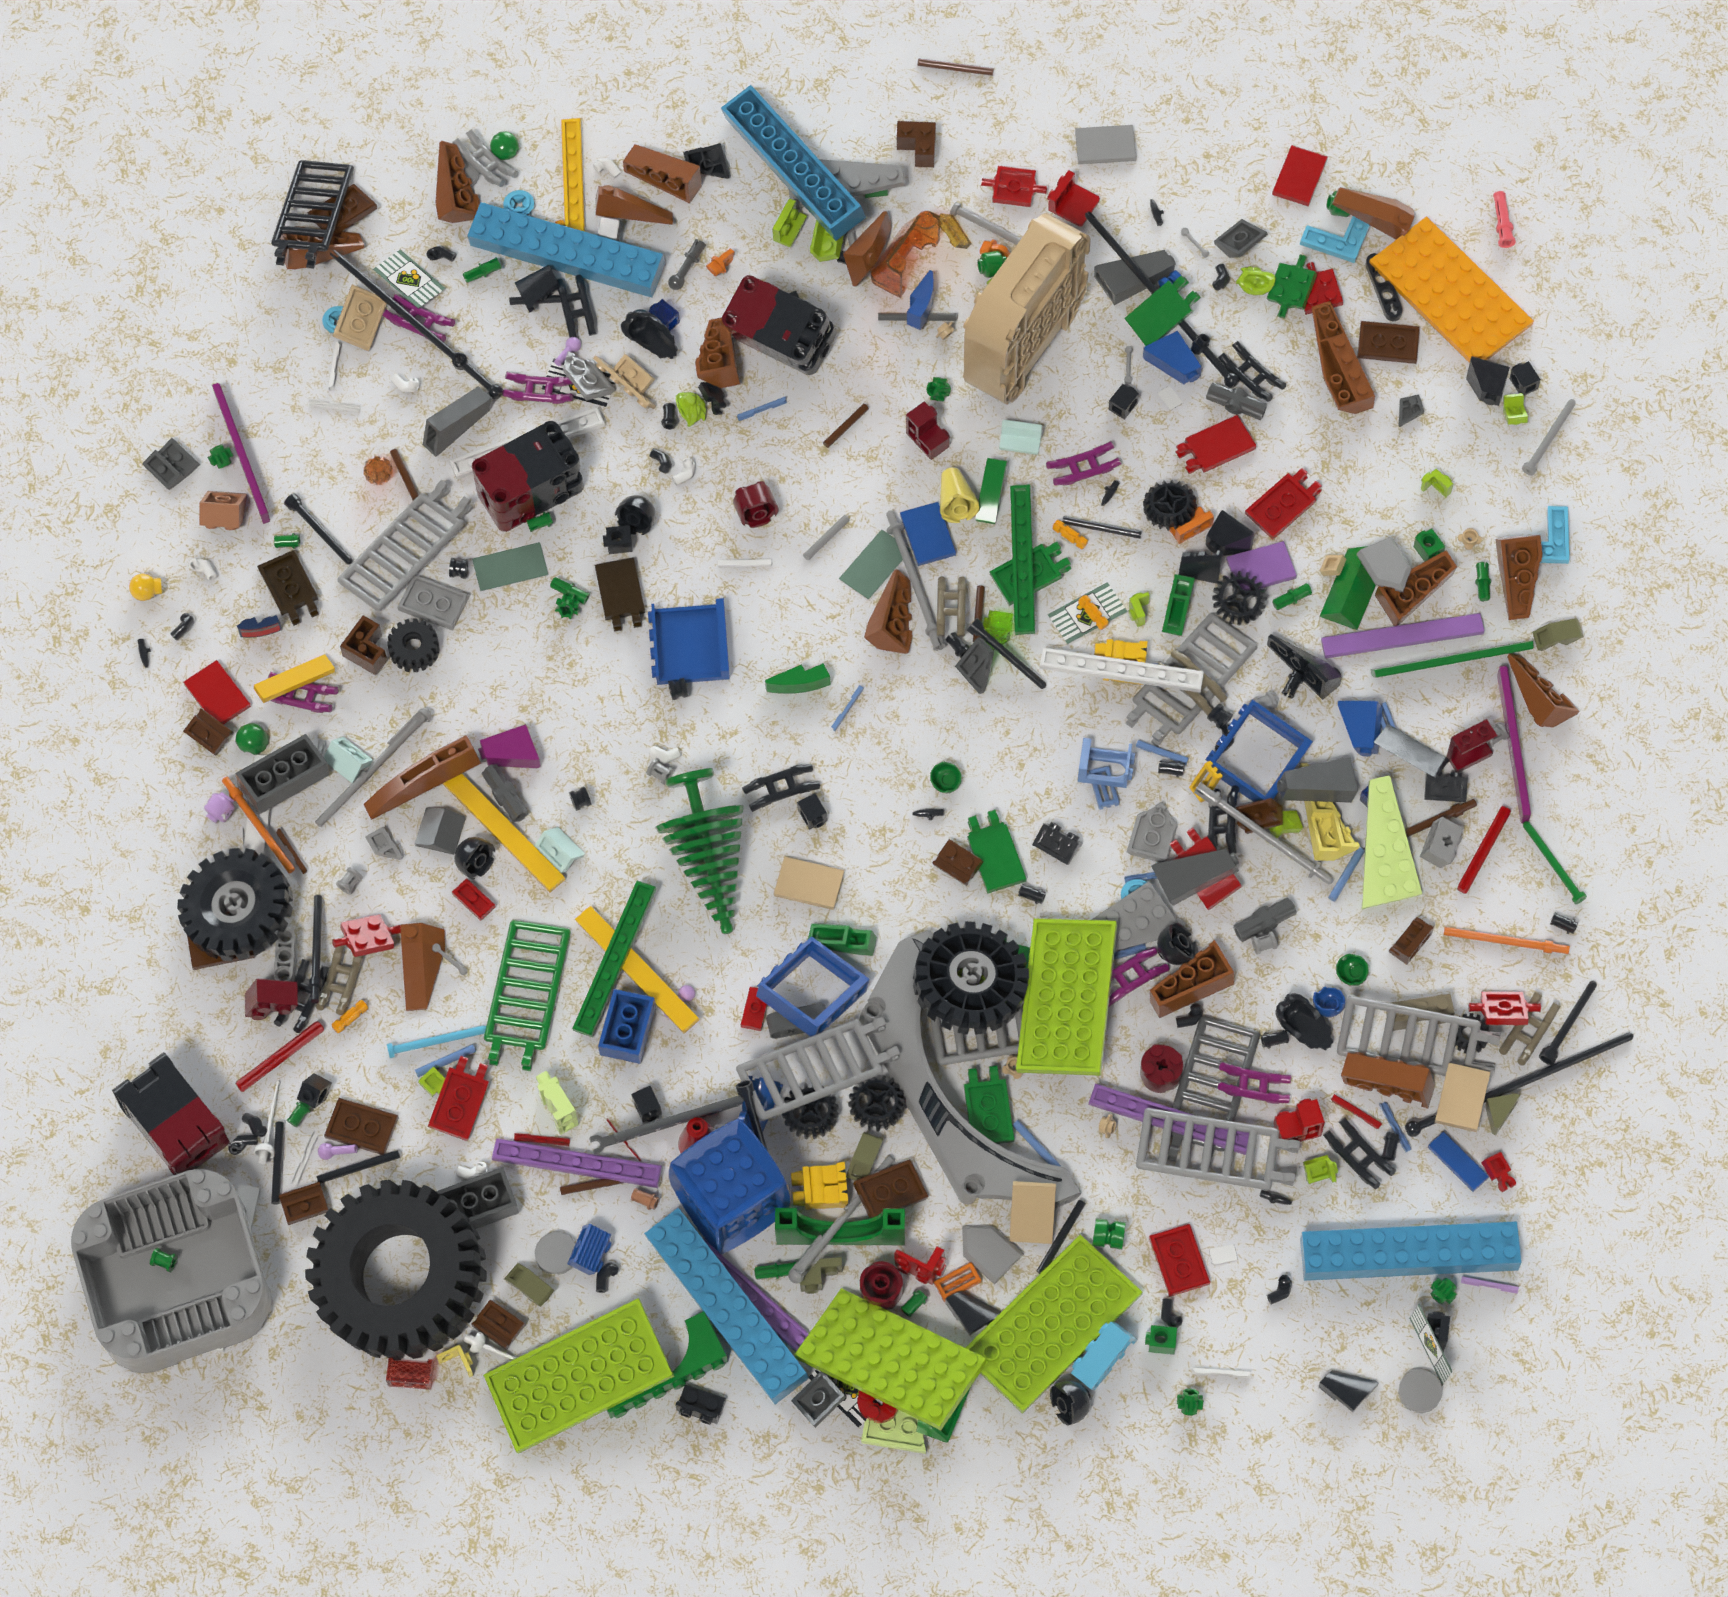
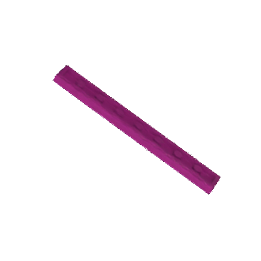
[212,383,270,524]
[1497,666,1531,823]

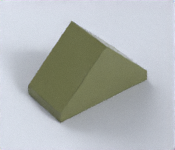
[1485,1093,1520,1136]

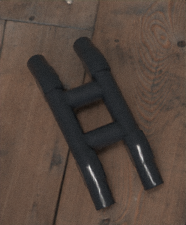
[557,275,596,338]
[1218,341,1286,402]
[742,764,820,812]
[1207,785,1240,854]
[274,959,329,1033]
[1323,1117,1396,1189]

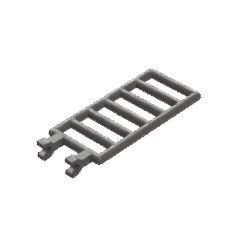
[1167,1016,1260,1167]
[589,1095,744,1155]

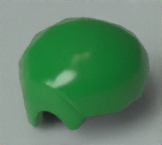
[490,131,519,160]
[235,723,269,755]
[930,761,962,794]
[1336,953,1369,986]

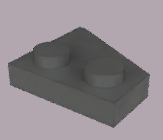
[955,637,994,694]

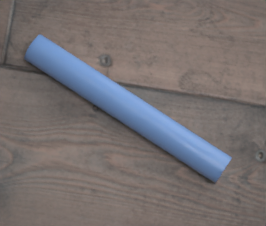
[1328,847,1365,902]
[415,1044,476,1077]
[1012,1120,1061,1167]

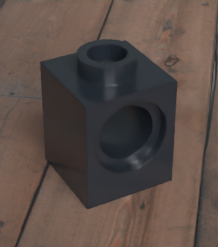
[1509,361,1541,396]
[1108,383,1139,420]
[603,525,633,554]
[797,793,827,830]
[297,1073,332,1108]
[631,1086,662,1122]

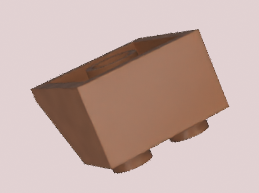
[199,491,247,530]

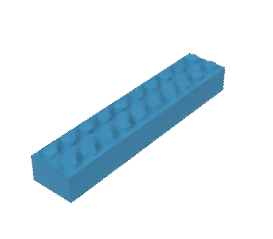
[721,85,866,241]
[467,202,665,298]
[644,1207,809,1405]
[1300,1221,1522,1281]

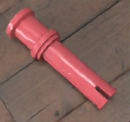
[1493,191,1516,248]

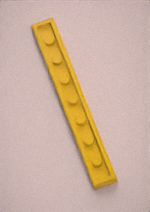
[561,118,585,232]
[442,774,565,893]
[575,906,699,1034]

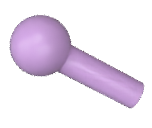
[554,337,581,366]
[664,985,695,1019]
[318,1143,358,1160]

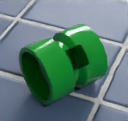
[1092,1218,1126,1250]

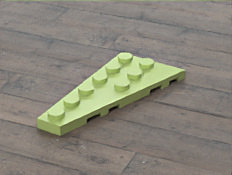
[1361,775,1422,910]
[861,1404,926,1454]

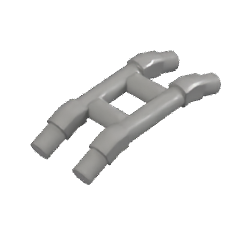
[452,129,518,187]

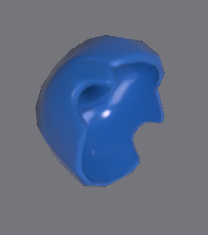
[1313,987,1346,1018]

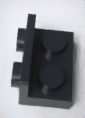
[1424,772,1468,802]
[1032,822,1083,865]
[1427,1312,1450,1353]
[675,1385,726,1425]

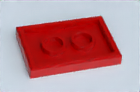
[1272,145,1328,207]
[183,660,251,725]
[1149,1224,1210,1297]

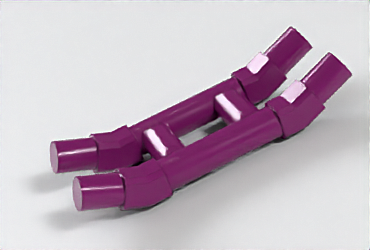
[382,294,455,342]
[502,371,573,404]
[1046,441,1122,486]
[268,671,339,713]
[1108,947,1169,1008]
[1218,1062,1291,1104]

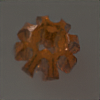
[363,456,393,485]

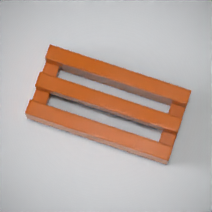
[934,1262,982,1302]

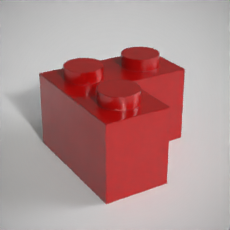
[1273,1099,1325,1142]

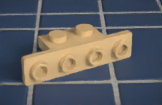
[593,354,656,409]

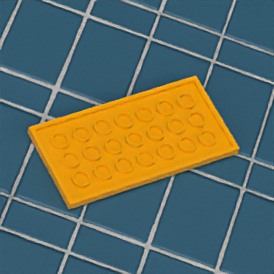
[1369,216,1534,363]

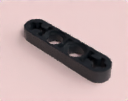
[1365,253,1403,322]

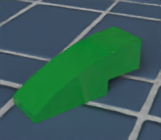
[976,458,1007,524]
[1162,574,1195,636]
[765,663,831,694]
[808,924,877,956]

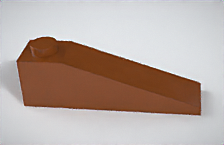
[435,141,480,223]
[595,185,673,225]
[864,569,912,654]
[1507,654,1580,728]
[401,923,446,1011]

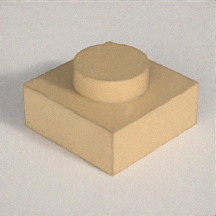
[1319,555,1346,576]

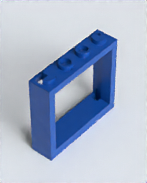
[1205,699,1313,802]
[756,936,870,1037]

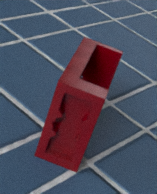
[1446,719,1498,772]

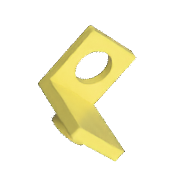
[436,1345,473,1378]

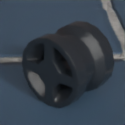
[449,558,468,579]
[668,677,688,701]
[1207,704,1233,730]
[569,786,592,811]

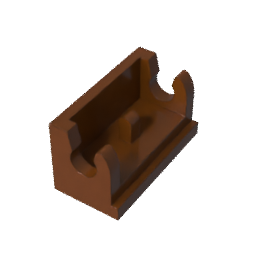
[1236,798,1283,834]
[1389,917,1434,965]

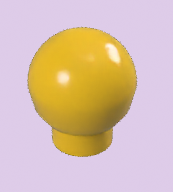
[129,573,162,601]

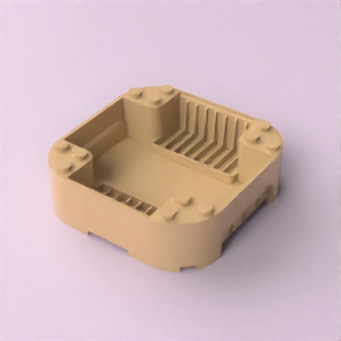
[962,213,1090,405]

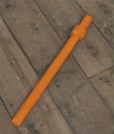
[222,776,295,874]
[1444,927,1570,954]

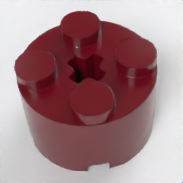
[733,481,779,528]
[1140,1044,1183,1093]
[860,1261,903,1310]

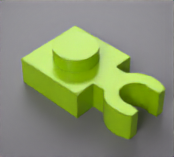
[418,1067,445,1097]

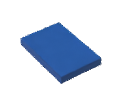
[900,502,956,566]

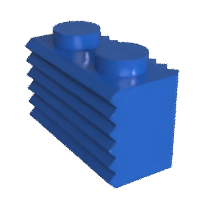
[567,1224,611,1275]

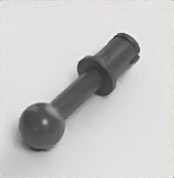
[668,239,706,290]

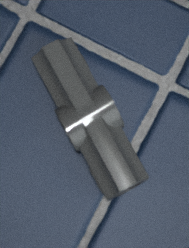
[1206,383,1267,421]
[482,764,528,823]
[1233,897,1297,942]

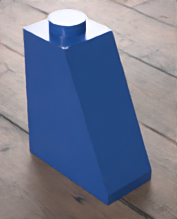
[1143,330,1202,385]
[1337,701,1382,757]

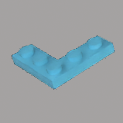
[1300,216,1370,263]
[1540,506,1570,564]

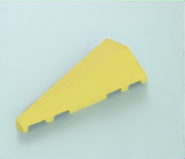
[1299,763,1360,861]

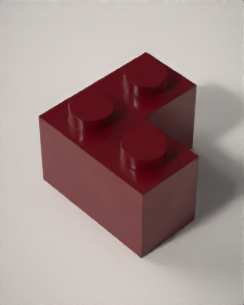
[906,401,950,460]
[245,979,298,1020]

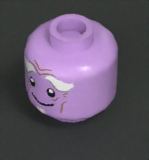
[204,792,235,823]

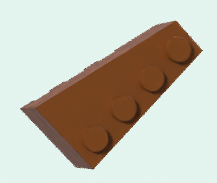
[623,144,702,204]
[1375,550,1457,626]
[1150,940,1234,1018]

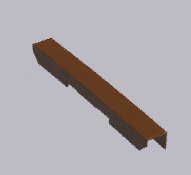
[276,828,307,874]

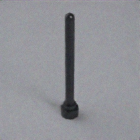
[284,493,353,565]
[967,618,1046,689]
[1539,981,1597,1065]
[736,1080,768,1151]

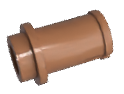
[631,1188,659,1210]

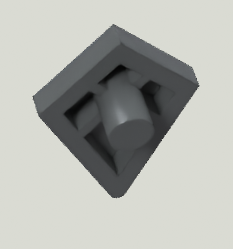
[1398,394,1424,427]

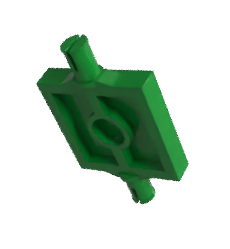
[1267,254,1317,319]

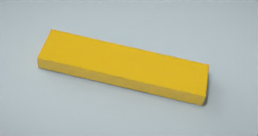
[254,654,335,703]

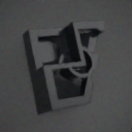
[683,143,730,179]
[515,265,560,313]
[1178,551,1223,584]
[945,1291,1001,1336]
[1319,1370,1379,1412]

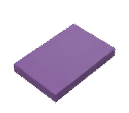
[1226,541,1297,591]

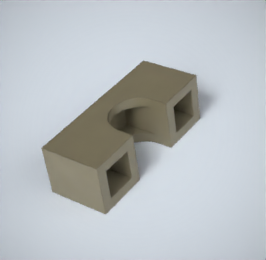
[1386,994,1455,1031]

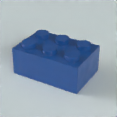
[598,989,656,1064]

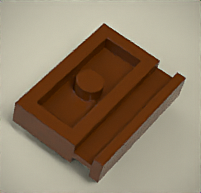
[183,708,233,756]
[932,839,983,886]
[279,1182,328,1225]
[471,1300,525,1350]

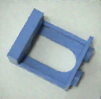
[1078,738,1135,788]

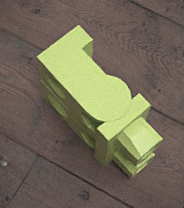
[536,1071,579,1135]

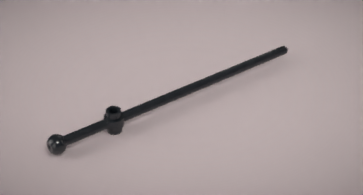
[1085,211,1239,388]
[330,250,503,399]
[1405,1032,1634,1137]

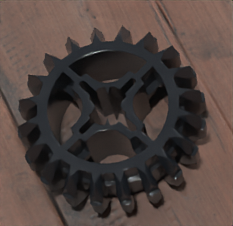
[1143,480,1197,531]
[1212,571,1267,626]
[848,1076,905,1132]
[782,1083,839,1140]

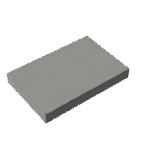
[1075,125,1136,164]
[397,575,469,631]

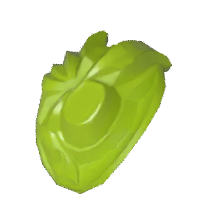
[1236,266,1275,295]
[675,392,706,427]

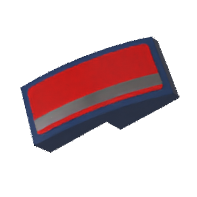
[236,615,282,638]

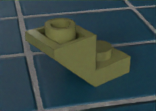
[1532,618,1584,651]
[846,1132,883,1181]
[800,1257,842,1294]
[504,1263,555,1307]

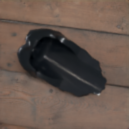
[621,309,678,359]
[1275,993,1333,1051]

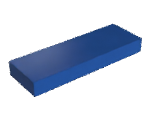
[1428,1132,1489,1192]

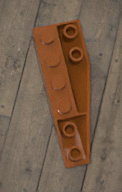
[1312,301,1375,414]
[363,735,481,820]

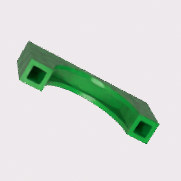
[775,1208,905,1246]
[606,1311,728,1419]

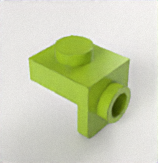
[1503,393,1528,425]
[1421,469,1453,497]
[1128,592,1150,627]
[1269,811,1303,838]
[1303,1155,1338,1184]

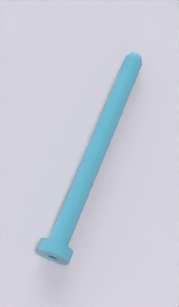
[387,1025,486,1058]

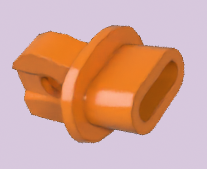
[980,239,1010,259]
[706,248,734,276]

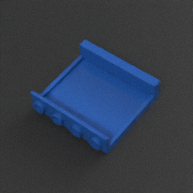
[648,598,730,685]

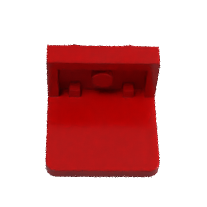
[1047,170,1100,227]
[894,1246,947,1285]

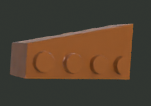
[1341,1052,1435,1109]

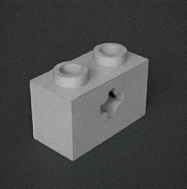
[1420,817,1463,868]

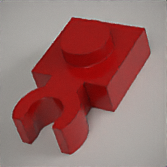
[1481,1152,1516,1193]

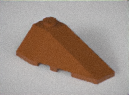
[1332,187,1415,239]
[843,211,892,287]
[280,226,364,270]
[695,317,740,388]
[1495,535,1542,620]

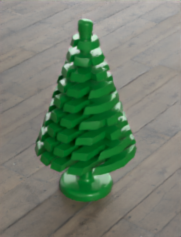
[655,768,743,934]

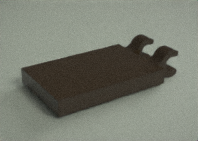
[257,550,319,626]
[595,557,645,632]

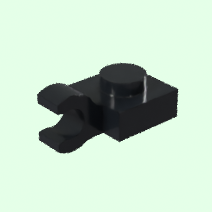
[698,382,726,415]

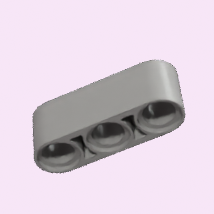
[274,927,298,982]

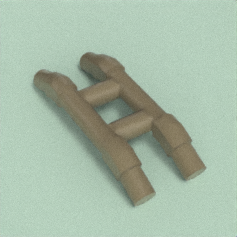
[937,576,966,637]
[1158,649,1227,716]
[316,945,363,1015]
[1499,992,1561,1066]

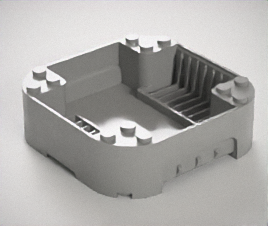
[71,1169,272,1373]

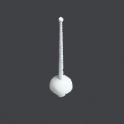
[253,1081,280,1164]
[464,1331,516,1360]

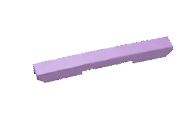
[1461,1276,1519,1294]

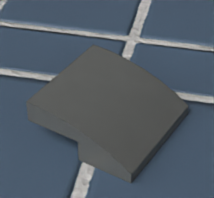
[142,438,200,490]

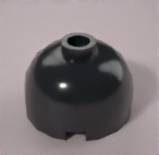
[615,495,656,535]
[454,837,495,879]
[1157,923,1198,965]
[1050,1380,1091,1426]

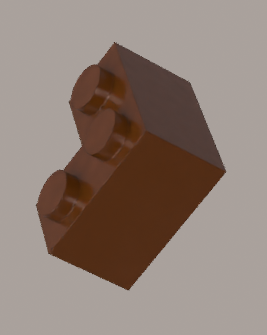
[896,121,936,168]
[340,615,387,675]

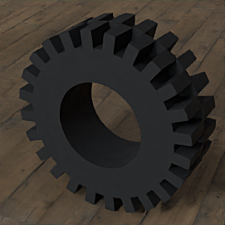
[305,1180,487,1361]

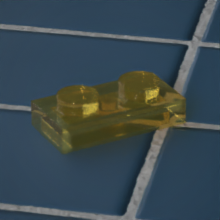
[936,213,972,249]

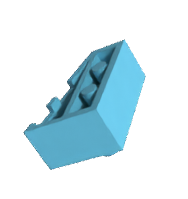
[1071,1322,1138,1390]

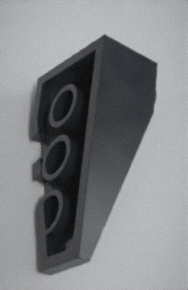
[1267,634,1342,700]

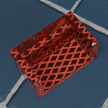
[386,1357,434,1390]

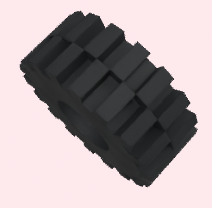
[387,618,440,672]

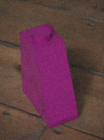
[478,724,541,769]

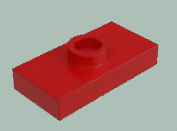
[452,878,496,921]
[740,987,767,1031]

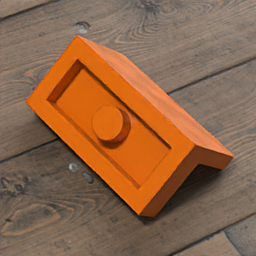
[1169,507,1214,544]

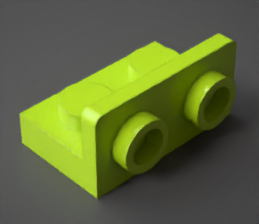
[772,198,807,247]
[810,220,844,262]

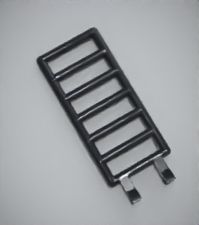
[271,160,354,269]

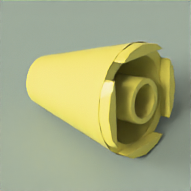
[940,467,979,523]

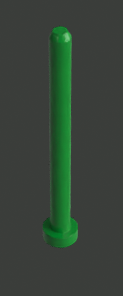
[1523,821,1587,905]

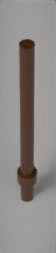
[1363,799,1477,853]

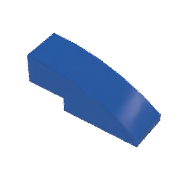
[907,270,934,330]

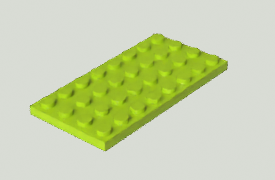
[1016,919,1117,1076]
[965,1235,1143,1414]
[794,1288,987,1430]
[483,1298,674,1454]

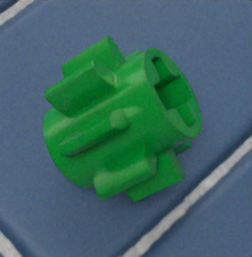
[926,377,951,402]
[207,444,234,469]
[555,593,580,619]
[1430,1278,1457,1304]
[1177,1389,1204,1416]

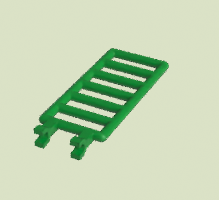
[484,920,571,1071]

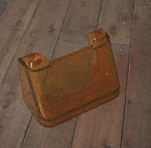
[871,211,940,298]

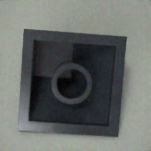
[1466,356,1510,406]
[1205,510,1254,556]

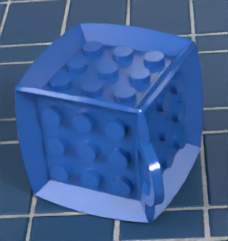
[669,1111,791,1254]

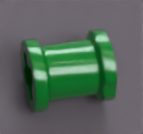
[150,1247,178,1273]

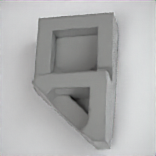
[365,826,402,860]

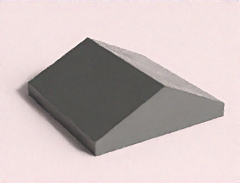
[1214,219,1268,258]
[415,808,466,855]
[791,1372,846,1428]

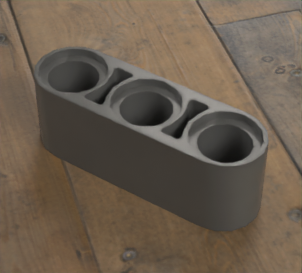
[766,1003,826,1039]

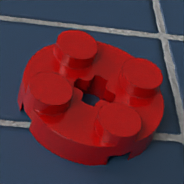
[857,1390,898,1423]

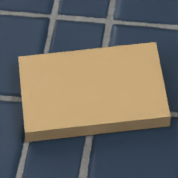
[332,284,386,351]
[774,856,844,910]
[1435,1063,1490,1132]
[1009,1181,1056,1244]

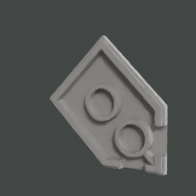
[563,351,615,401]
[1357,537,1412,592]
[1127,802,1177,863]
[962,1226,1024,1285]

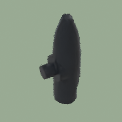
[1150,199,1164,226]
[1101,480,1120,506]
[137,639,151,668]
[912,808,944,820]
[1259,1190,1292,1205]

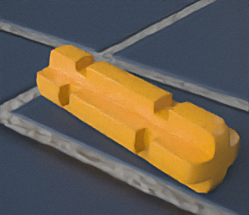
[1052,520,1088,549]
[1078,595,1109,630]
[332,1000,368,1033]

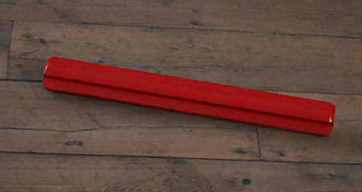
[1457,806,1511,894]
[235,1021,324,1092]

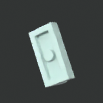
[999,419,1042,455]
[323,737,373,783]
[534,827,585,873]

